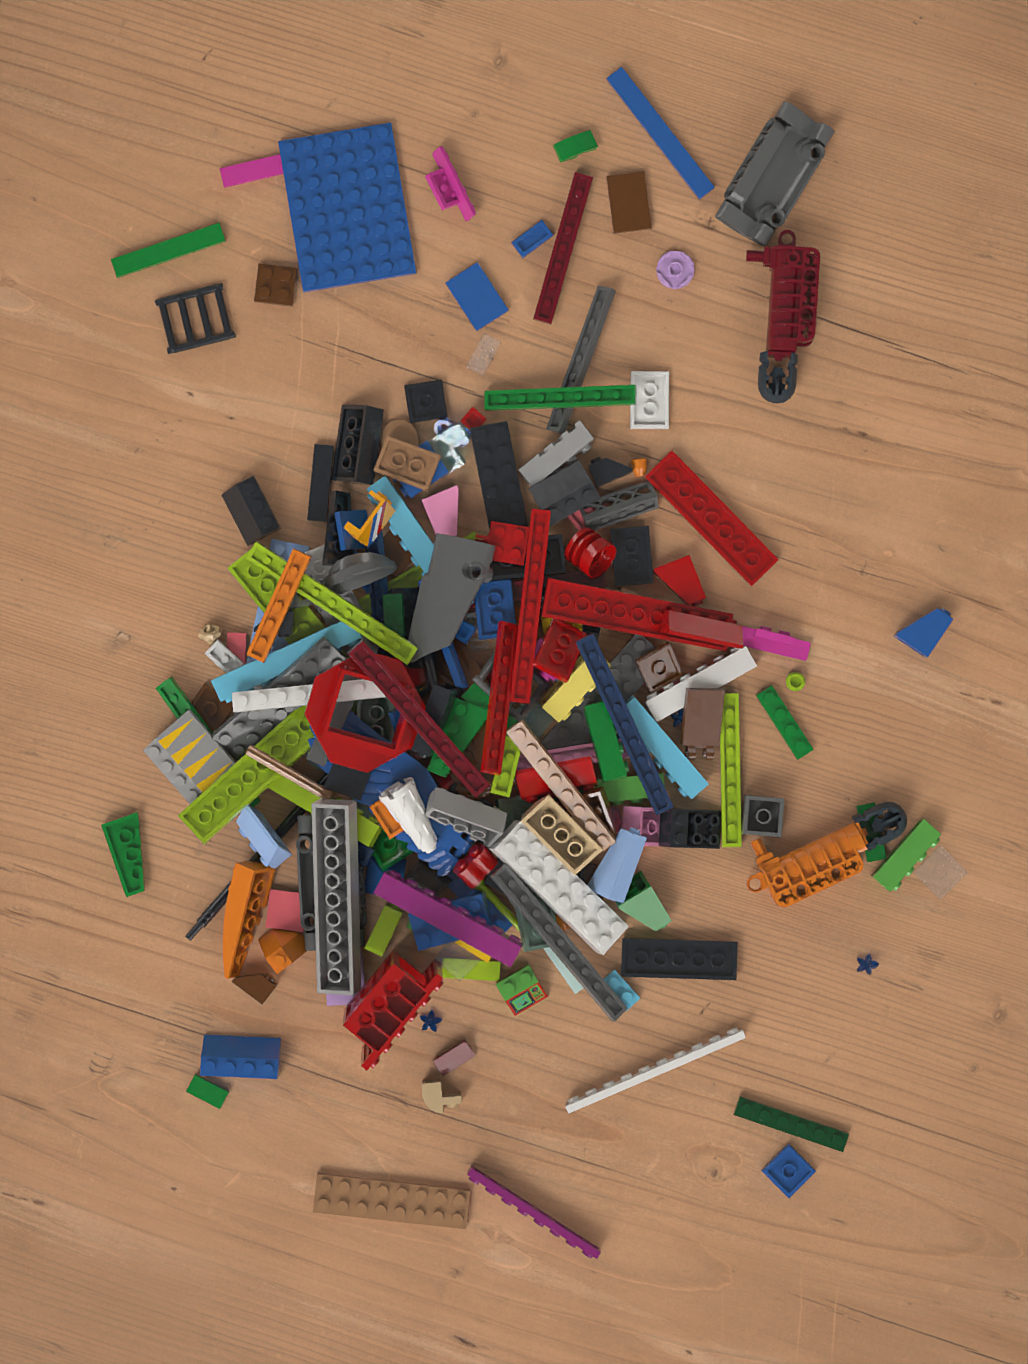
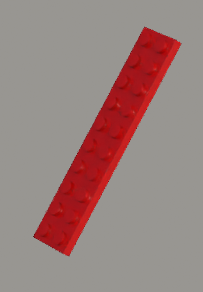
[540,578,734,652]

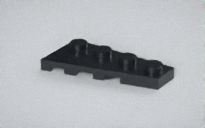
[322,490,355,566]

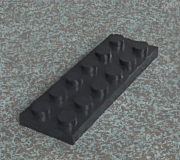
[469,421,528,531]
[621,938,738,980]

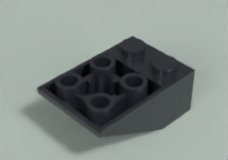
[659,808,721,849]

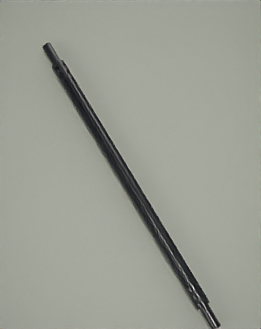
[185,772,329,941]

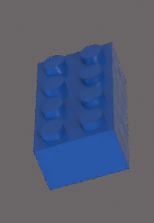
[408,891,494,951]

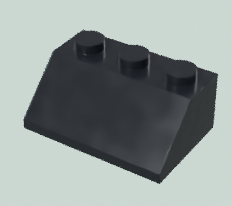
[528,460,600,526]
[221,476,282,546]

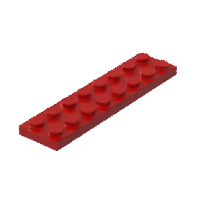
[644,451,779,587]

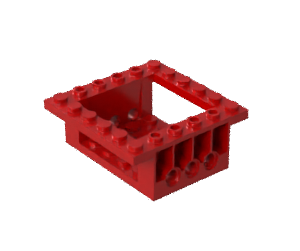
[343,949,444,1071]

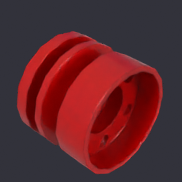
[565,527,616,578]

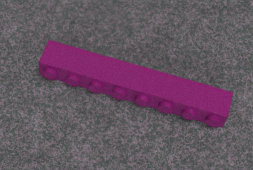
[374,870,524,967]

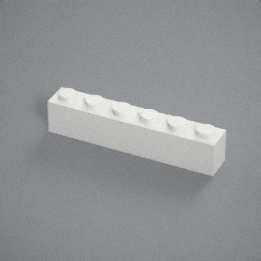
[644,646,757,722]

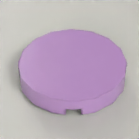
[656,251,694,289]

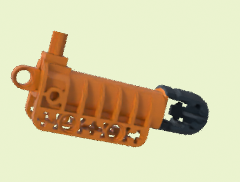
[746,802,907,907]

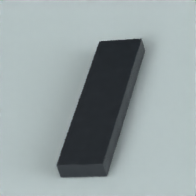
[307,444,334,522]

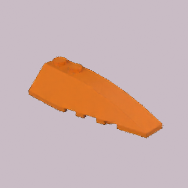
[223,861,276,979]

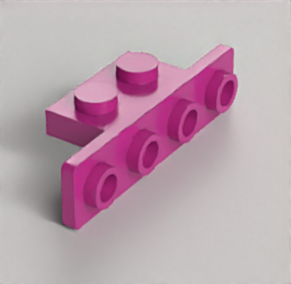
[425,146,476,221]
[742,626,811,661]

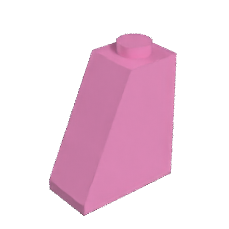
[422,485,459,537]

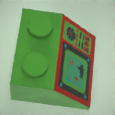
[496,963,548,1016]

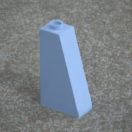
[587,827,647,903]

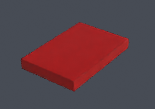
[532,619,588,683]

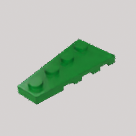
[427,698,488,778]

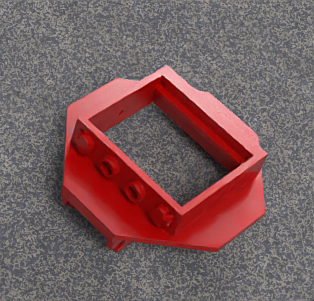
[304,653,426,773]

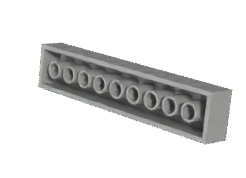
[312,799,361,996]

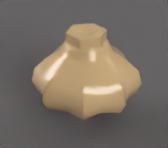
[198,624,222,645]

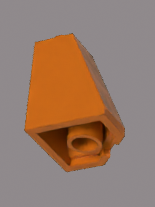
[258,928,307,974]

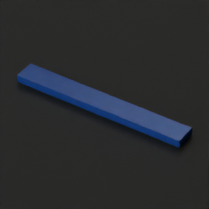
[606,67,715,200]

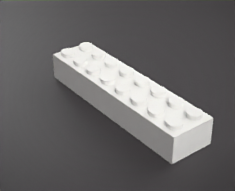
[489,820,629,955]

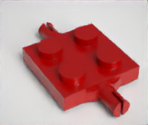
[475,521,530,566]

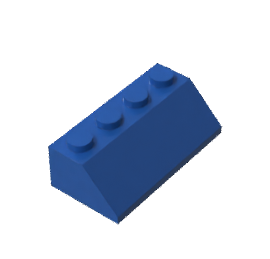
[200,1034,281,1079]

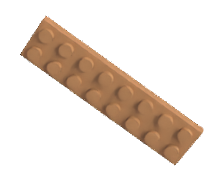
[313,1173,470,1229]

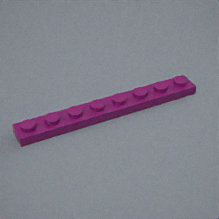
[467,1165,601,1259]

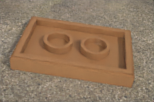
[373,435,441,492]

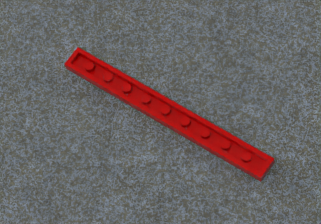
[510,509,551,704]

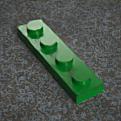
[756,685,814,760]

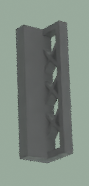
[579,480,659,531]

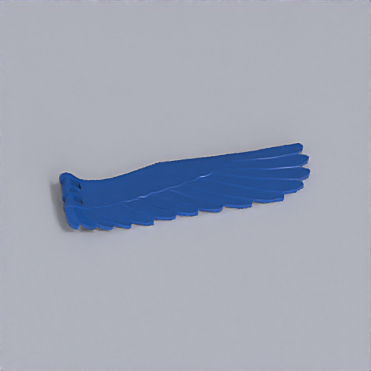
[308,710,473,876]

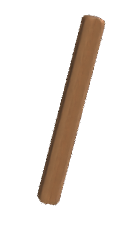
[246,745,333,799]

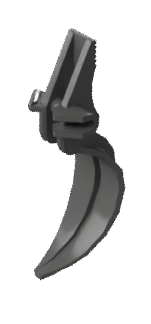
[289,552,398,613]

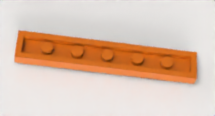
[246,548,312,663]

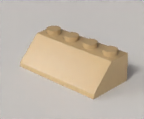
[521,794,603,875]

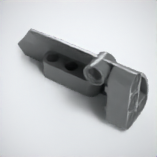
[408,533,495,663]

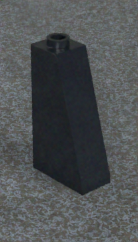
[411,682,463,758]

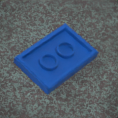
[445,262,509,332]
[474,579,516,640]

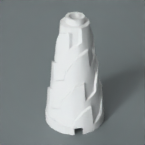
[378,777,438,853]

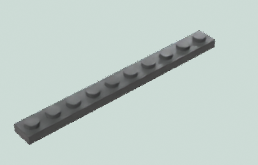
[490,863,628,1022]

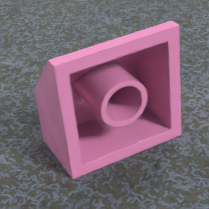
[622,806,660,846]

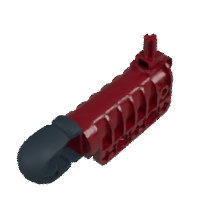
[746,230,820,404]

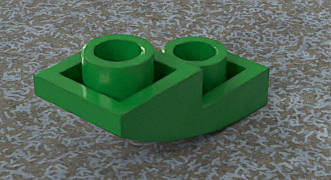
[553,130,598,163]

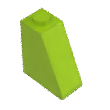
[365,902,403,956]

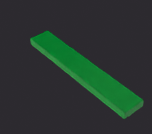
[111,223,226,278]

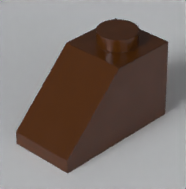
[232,973,278,1005]

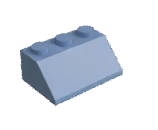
[236,805,292,869]

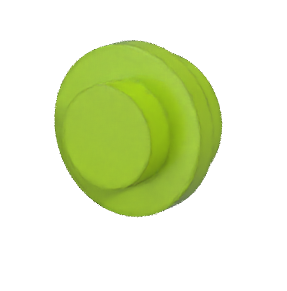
[786,672,805,691]

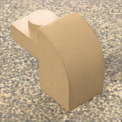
[422,1080,462,1113]

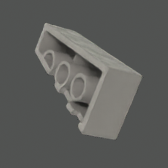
[519,420,594,487]
[425,787,507,848]

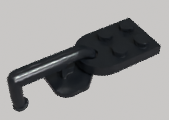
[388,588,437,697]

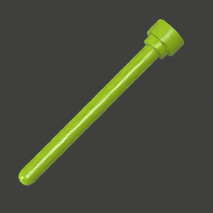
[473,879,520,932]

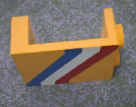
[344,490,395,548]

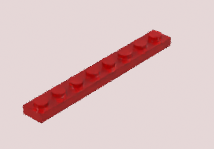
[480,621,519,776]

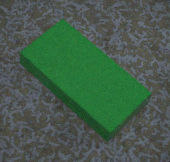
[186,1074,229,1109]

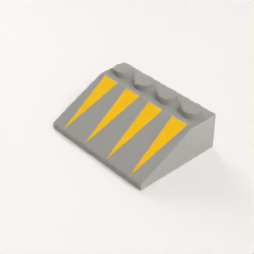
[143,709,236,804]

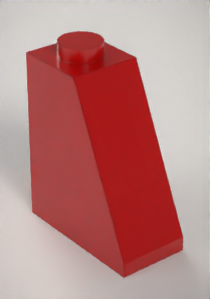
[653,555,706,606]

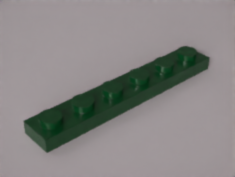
[733,1096,849,1152]

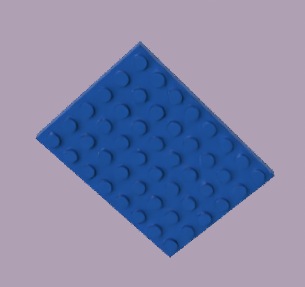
[278,123,416,293]

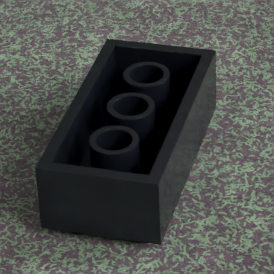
[489,534,566,581]

